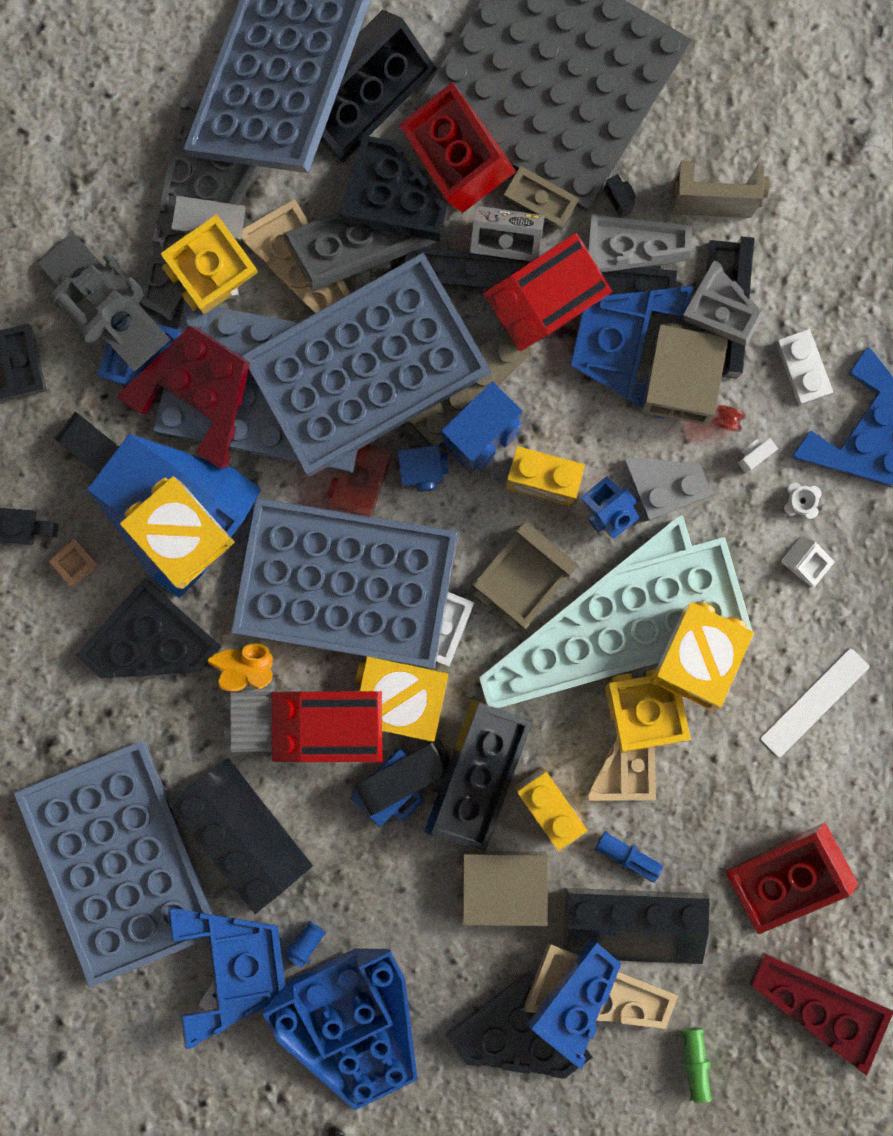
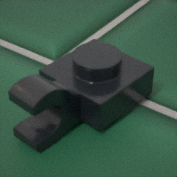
[0,508,59,545]

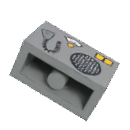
[470,206,545,261]

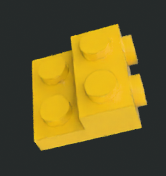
[160,214,258,315]
[605,669,691,753]

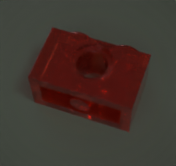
[327,444,393,517]

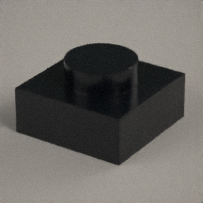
[603,174,636,218]

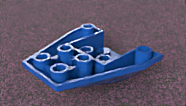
[87,434,261,598]
[262,948,418,1110]

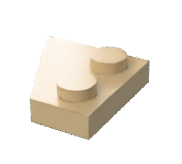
[588,735,656,801]

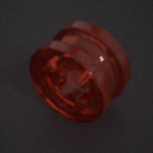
[712,405,746,432]

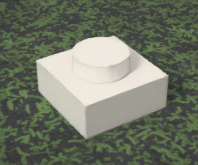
[737,438,778,474]

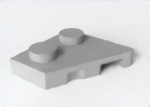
[624,457,713,521]

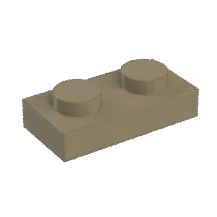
[503,166,579,231]

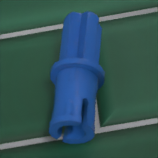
[594,831,663,882]

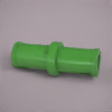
[681,1027,712,1103]

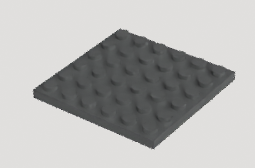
[416,0,692,213]

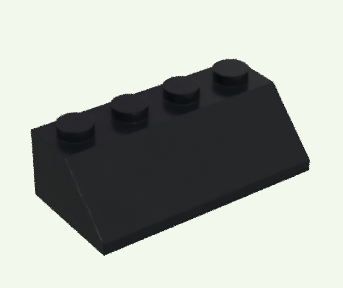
[320,9,437,162]
[169,758,314,914]
[564,888,710,964]

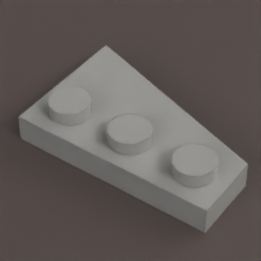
[588,215,692,272]

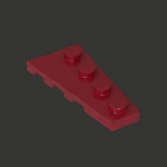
[749,952,893,1076]

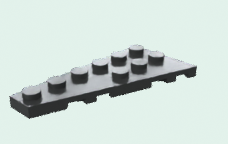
[140,96,260,321]

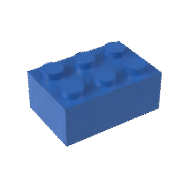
[442,381,523,474]

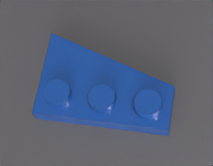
[527,940,621,1070]

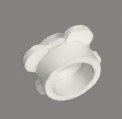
[784,482,821,519]

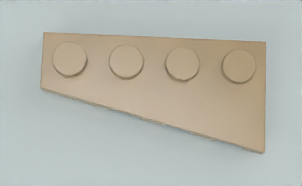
[241,199,350,314]
[523,943,678,1029]

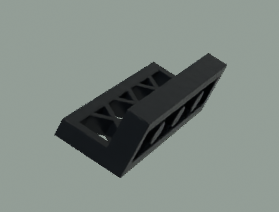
[701,236,755,379]

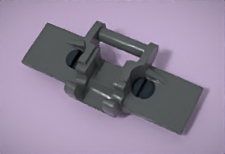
[38,233,171,372]

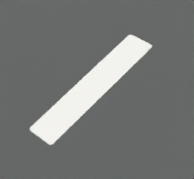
[761,648,870,757]

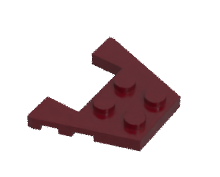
[117,326,250,469]

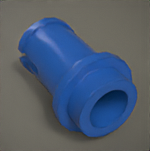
[285,920,327,968]

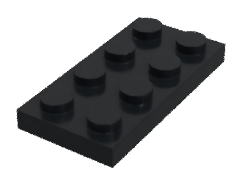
[424,700,533,852]

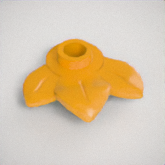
[208,643,273,691]

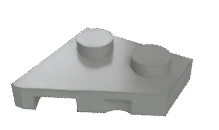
[683,261,762,346]

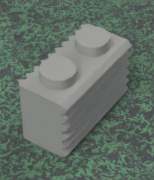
[224,682,275,752]

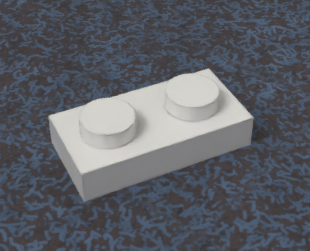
[776,329,833,406]
[436,592,475,666]

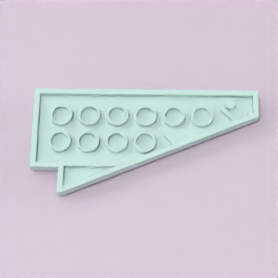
[479,515,754,708]

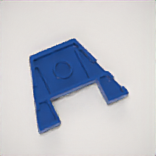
[570,286,694,419]
[792,347,893,488]
[168,908,285,1049]

